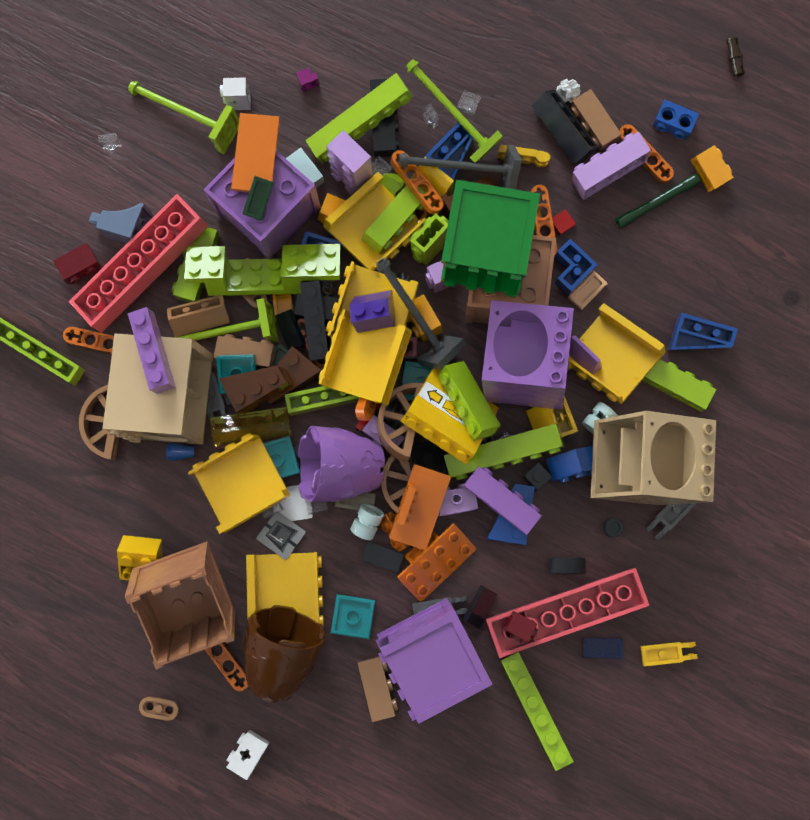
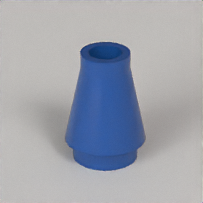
[166,442,194,462]

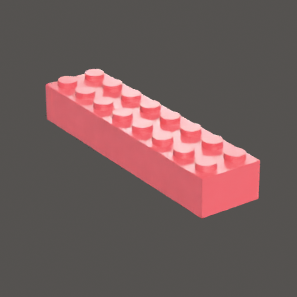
[69,194,209,333]
[485,568,650,658]

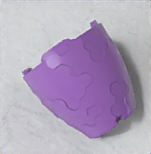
[298,426,385,502]

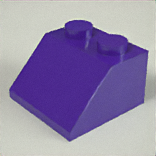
[350,290,395,333]

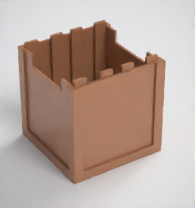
[465,235,556,324]
[124,541,236,670]

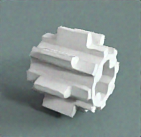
[556,79,581,103]

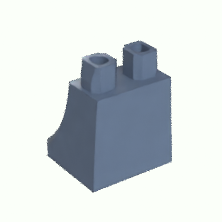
[89,203,152,244]

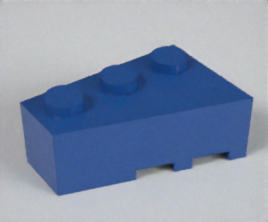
[425,122,477,180]
[668,313,738,350]
[486,484,535,546]

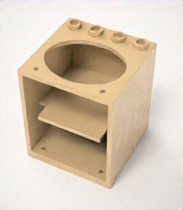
[103,334,213,445]
[591,411,716,505]

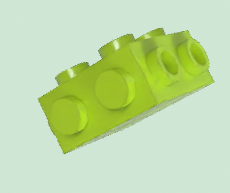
[410,213,449,266]

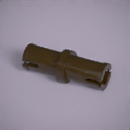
[726,37,745,77]

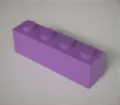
[128,307,176,394]
[464,467,542,535]

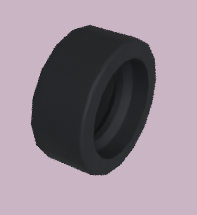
[548,557,586,574]

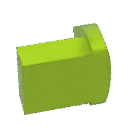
[381,173,404,197]

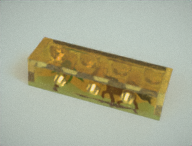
[210,407,292,446]

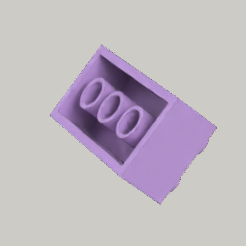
[327,130,373,195]
[571,132,651,200]

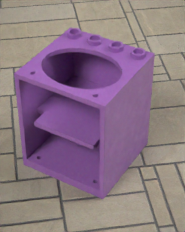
[482,300,574,410]

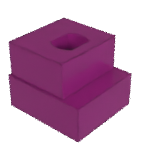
[296,67,320,92]

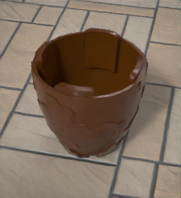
[244,605,326,702]

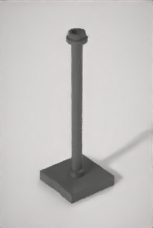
[398,145,522,190]
[376,258,467,370]

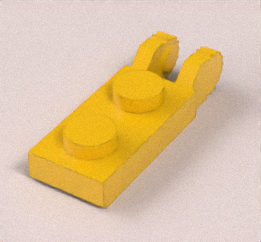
[497,145,551,168]
[640,642,698,666]

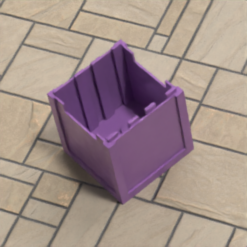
[204,151,321,260]
[375,598,493,724]

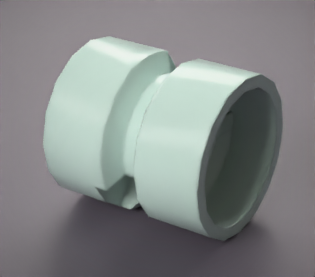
[582,402,618,434]
[350,503,384,540]

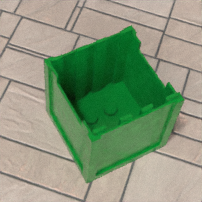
[441,180,540,298]

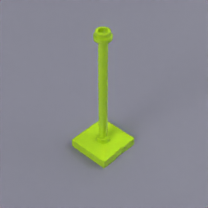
[406,59,504,163]
[128,81,239,155]
[162,298,279,344]

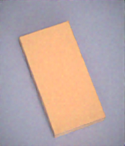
[568,271,608,311]

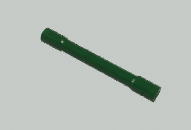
[615,173,701,228]

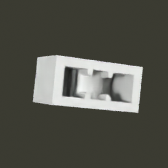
[220,78,251,110]
[226,730,270,780]

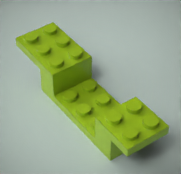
[184,244,341,296]

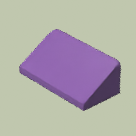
[569,336,602,375]

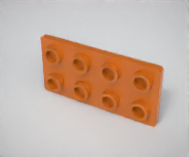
[389,464,451,550]
[397,524,476,602]

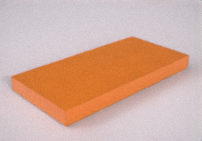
[231,113,280,195]

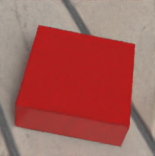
[552,209,576,236]

